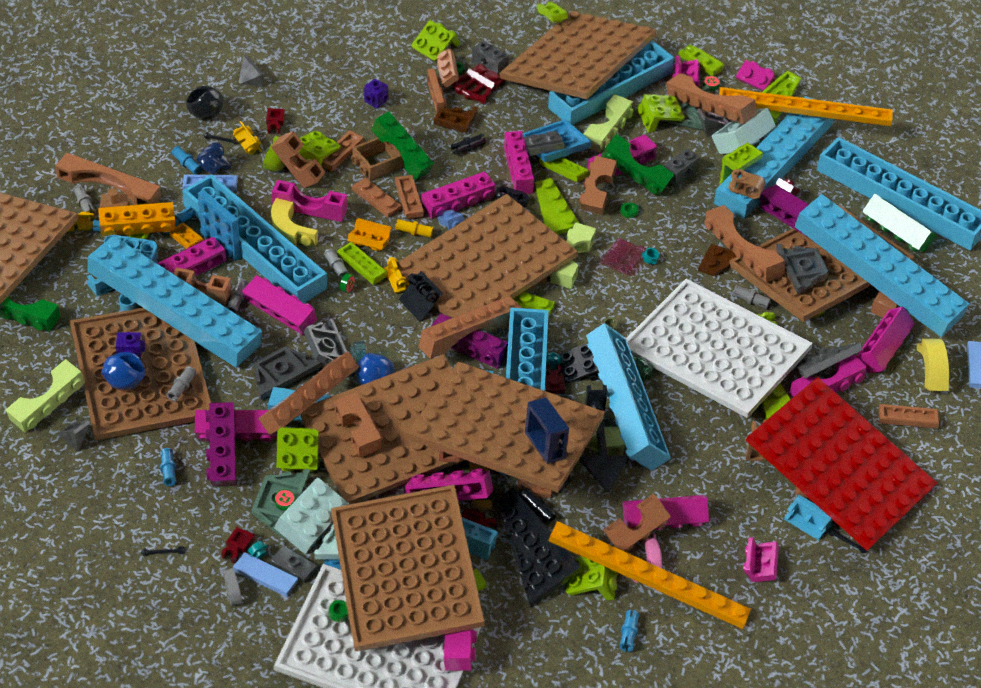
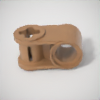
[728,169,765,199]

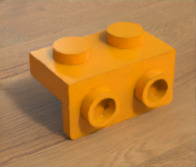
[347,218,391,251]

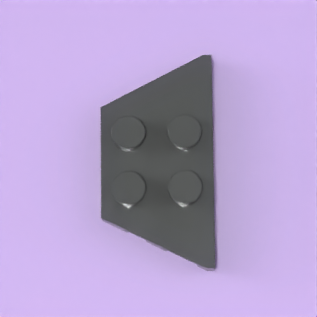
[776,244,829,294]
[303,319,355,377]
[796,343,863,379]
[254,346,323,400]

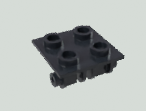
[399,271,444,322]
[559,343,599,383]

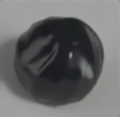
[186,86,223,119]

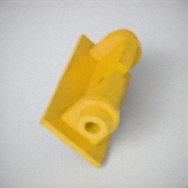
[233,121,262,155]
[67,211,95,232]
[383,257,410,294]

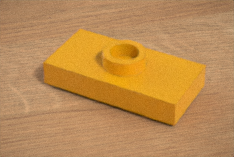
[169,222,204,249]

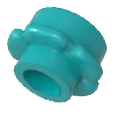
[642,247,659,265]
[546,352,562,369]
[248,541,268,559]

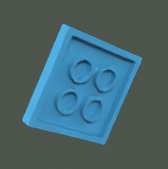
[522,119,591,162]
[198,189,241,261]

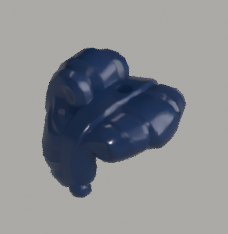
[197,142,232,175]

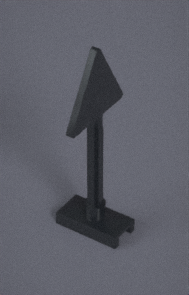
[580,385,628,492]

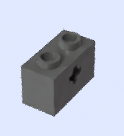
[472,40,509,75]
[664,148,700,188]

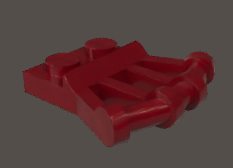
[450,63,505,105]

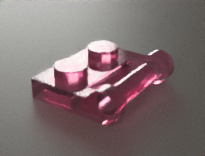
[601,238,647,276]

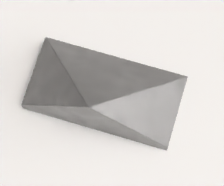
[239,55,264,87]
[697,108,728,138]
[58,420,90,451]

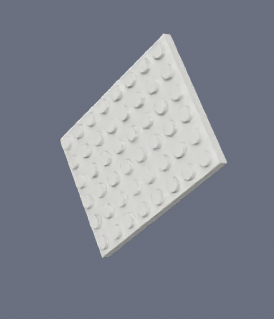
[626,279,812,418]
[274,564,481,688]

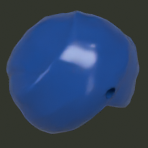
[102,352,146,390]
[355,353,395,386]

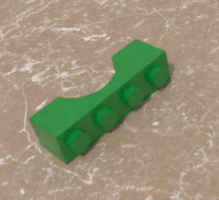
[371,111,434,181]
[601,134,674,196]
[0,295,61,332]

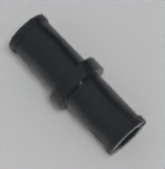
[451,133,486,155]
[520,488,557,524]

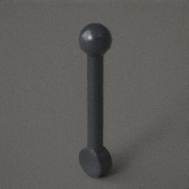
[204,132,239,145]
[828,529,867,553]
[141,546,185,556]

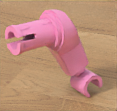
[632,533,662,583]

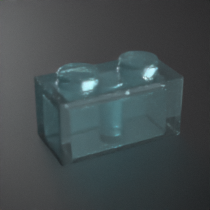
[350,341,366,363]

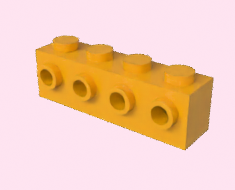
[98,202,175,237]

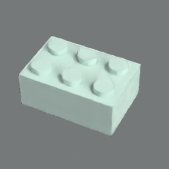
[711,108,776,154]
[274,477,349,554]

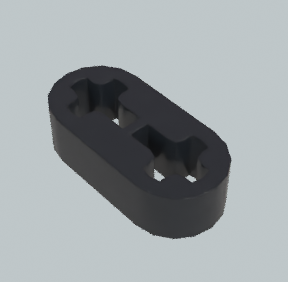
[496,187,529,207]

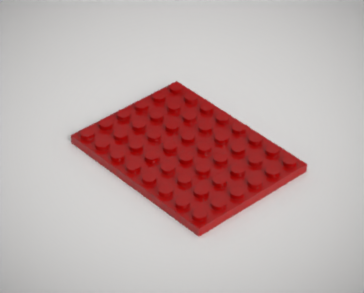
[745,377,937,551]

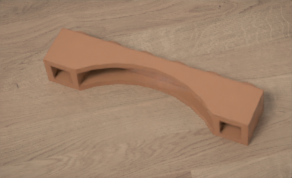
[666,73,757,124]
[55,153,161,205]
[705,205,785,282]
[418,296,521,359]
[258,351,359,435]

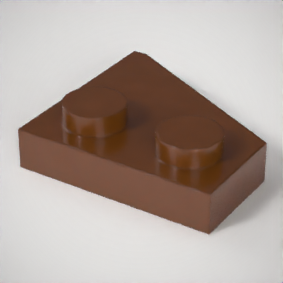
[434,107,478,133]
[698,244,737,277]

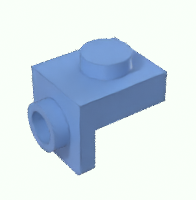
[438,210,464,230]

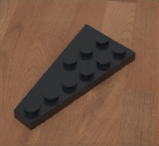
[496,488,582,607]

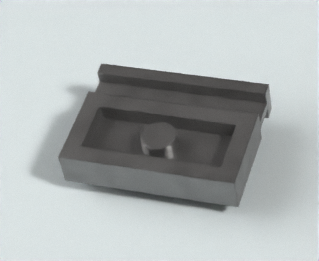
[524,131,564,156]

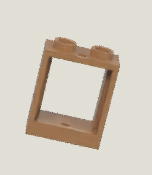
[351,138,404,181]

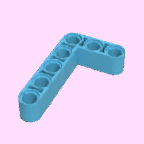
[104,235,158,311]

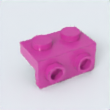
[673,56,699,86]
[736,60,777,91]
[744,537,779,582]

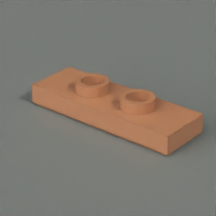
[878,404,939,429]

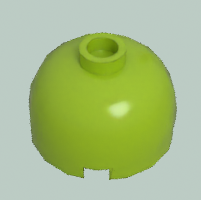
[261,136,285,172]

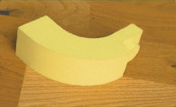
[271,198,318,247]
[917,339,949,391]

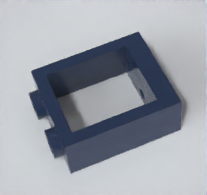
[525,397,569,464]

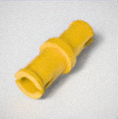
[395,219,434,238]

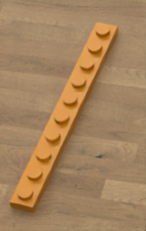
[719,87,893,126]
[548,521,751,629]

